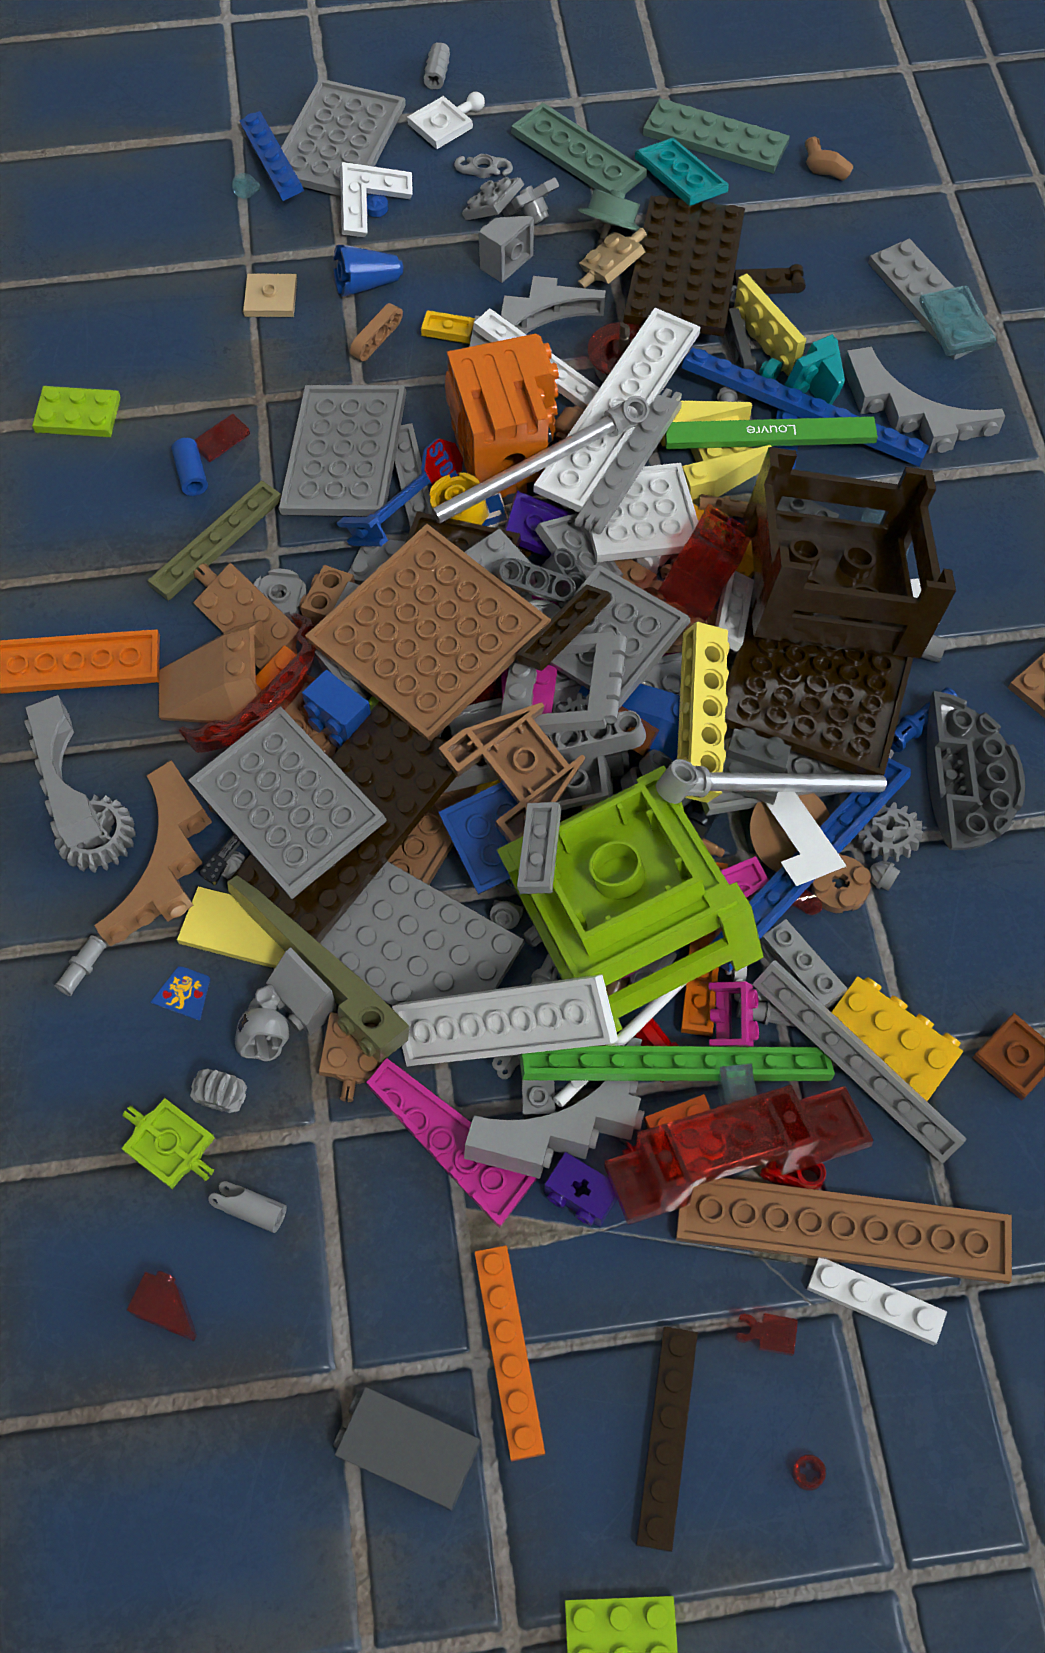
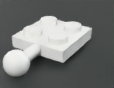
[407,92,485,149]

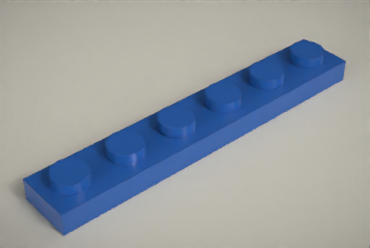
[239,111,304,201]

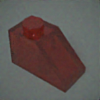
[127,1271,197,1342]

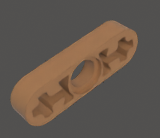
[350,303,403,361]

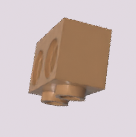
[299,565,355,626]

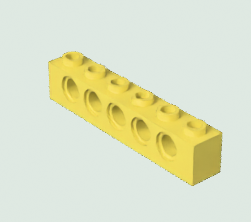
[677,622,730,803]

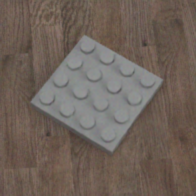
[548,565,690,708]

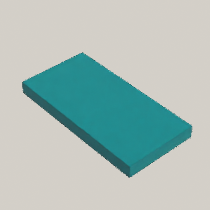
[635,138,729,206]

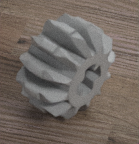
[190,1069,247,1113]

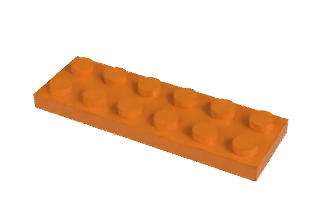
[0,629,160,694]

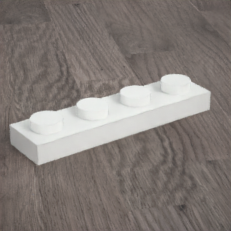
[715,568,754,652]
[806,1258,947,1346]

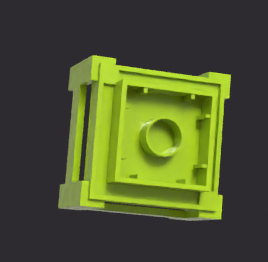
[497,765,764,1032]

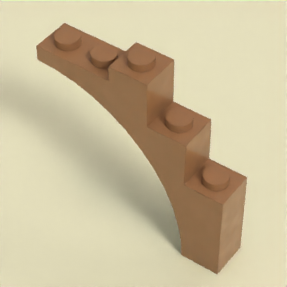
[94,760,212,946]

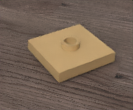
[243,274,297,317]

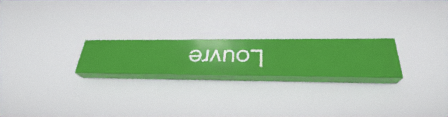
[665,416,878,449]

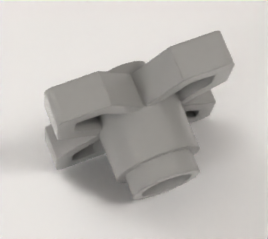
[502,177,559,225]

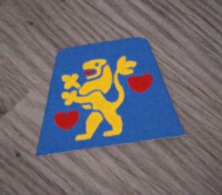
[150,967,210,1021]

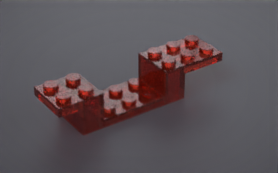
[604,1085,874,1225]

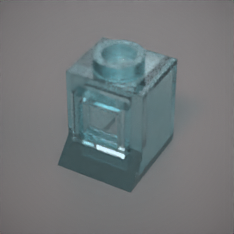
[717,1063,759,1120]

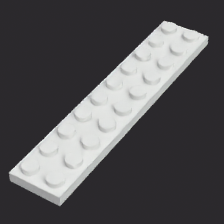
[533,308,701,513]

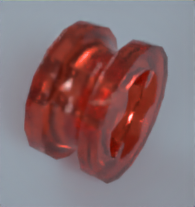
[793,1455,826,1491]

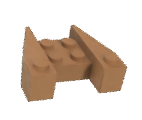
[439,702,585,843]

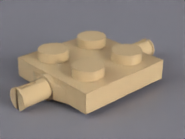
[578,227,647,288]

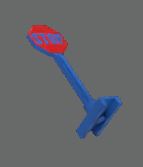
[337,438,463,547]

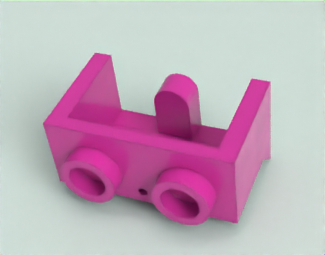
[709,981,759,1047]

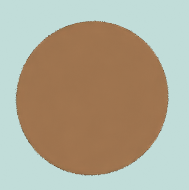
[750,793,830,872]

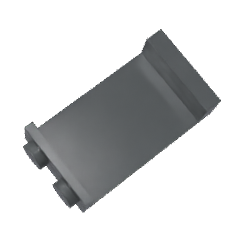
[333,1387,481,1512]

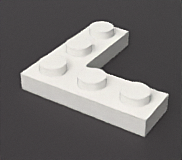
[340,162,413,237]

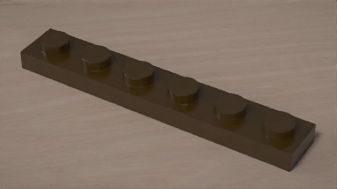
[636,1326,698,1552]

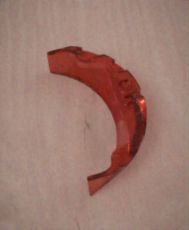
[179,613,316,753]

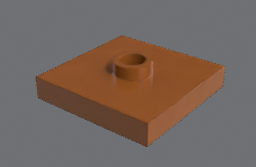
[972,1013,1045,1100]

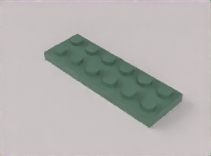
[643,98,790,174]
[511,102,647,194]

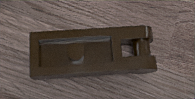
[734,264,806,294]

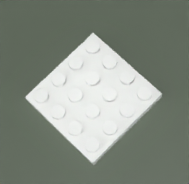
[589,463,705,562]

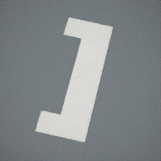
[724,738,846,886]

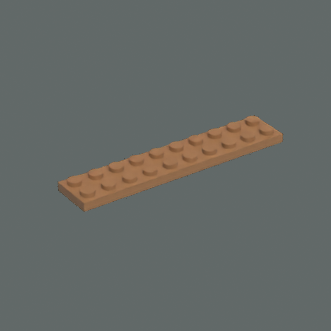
[676,1173,1012,1284]

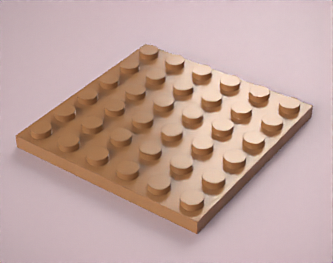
[305,524,551,741]

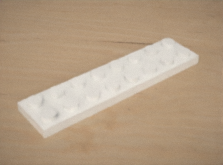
[392,974,618,1067]

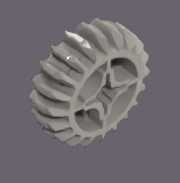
[54,794,136,873]

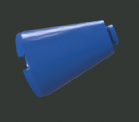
[333,245,403,297]

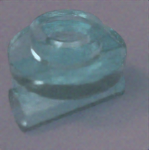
[232,173,260,199]

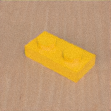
[421,310,475,344]

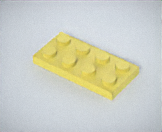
[734,274,806,377]

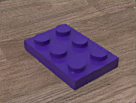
[504,491,586,558]

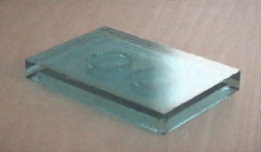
[919,285,996,356]

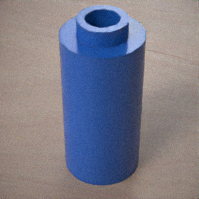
[171,438,208,496]

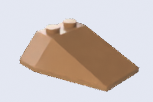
[159,620,266,725]

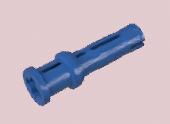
[891,687,957,752]

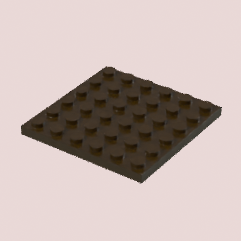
[725,598,913,776]

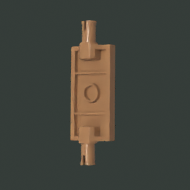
[193,563,311,673]

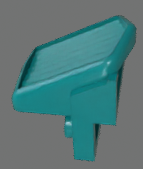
[785,334,845,405]

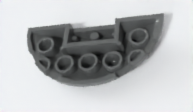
[926,691,1025,850]

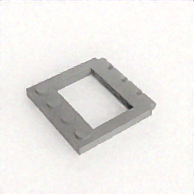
[501,631,627,733]

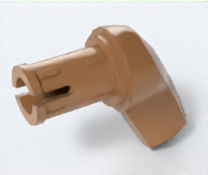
[805,136,853,181]

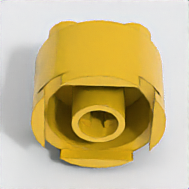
[430,473,489,525]

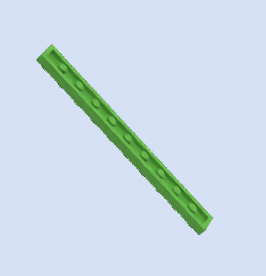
[519,1046,835,1081]

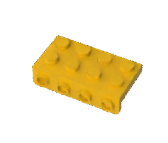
[831,976,964,1101]

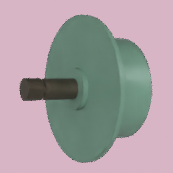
[577,189,640,247]

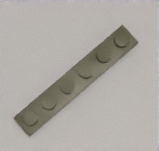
[147,480,281,601]

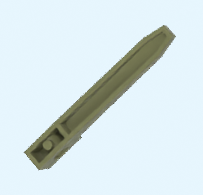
[228,875,409,1063]

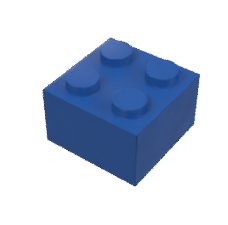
[302,669,371,749]

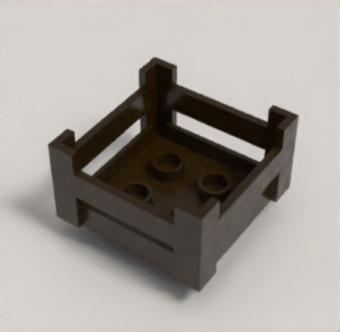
[743,447,956,659]

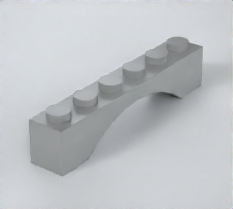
[24,695,102,848]

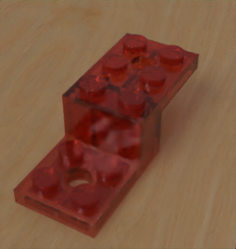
[658,503,751,621]

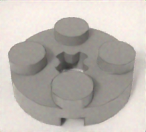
[254,569,307,620]

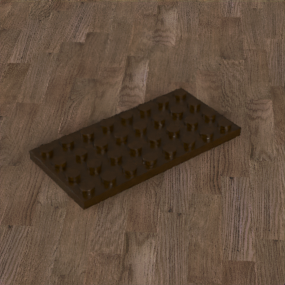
[623,195,745,337]
[229,701,457,943]

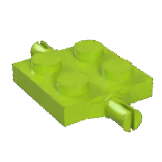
[121,1098,215,1189]

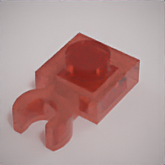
[736,1313,798,1356]

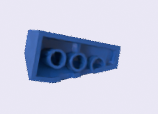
[578,684,680,761]

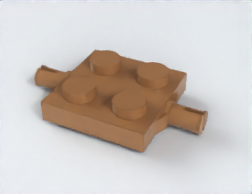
[319,1012,384,1102]

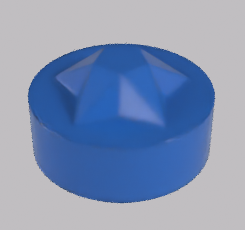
[367,194,388,217]

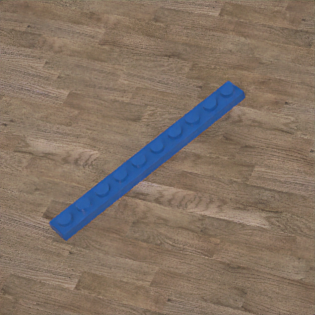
[682,348,929,467]
[709,758,911,972]

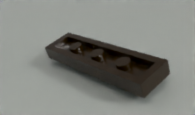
[516,584,611,671]

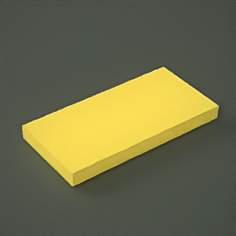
[177,886,285,969]

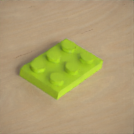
[32,386,121,437]
[565,1596,678,1653]

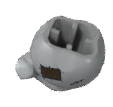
[235,985,289,1061]

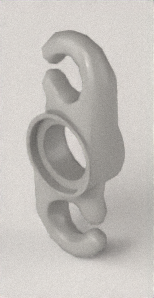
[454,154,513,178]

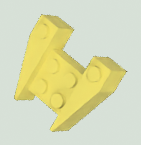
[660,401,772,505]

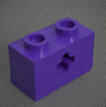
[544,1152,622,1227]

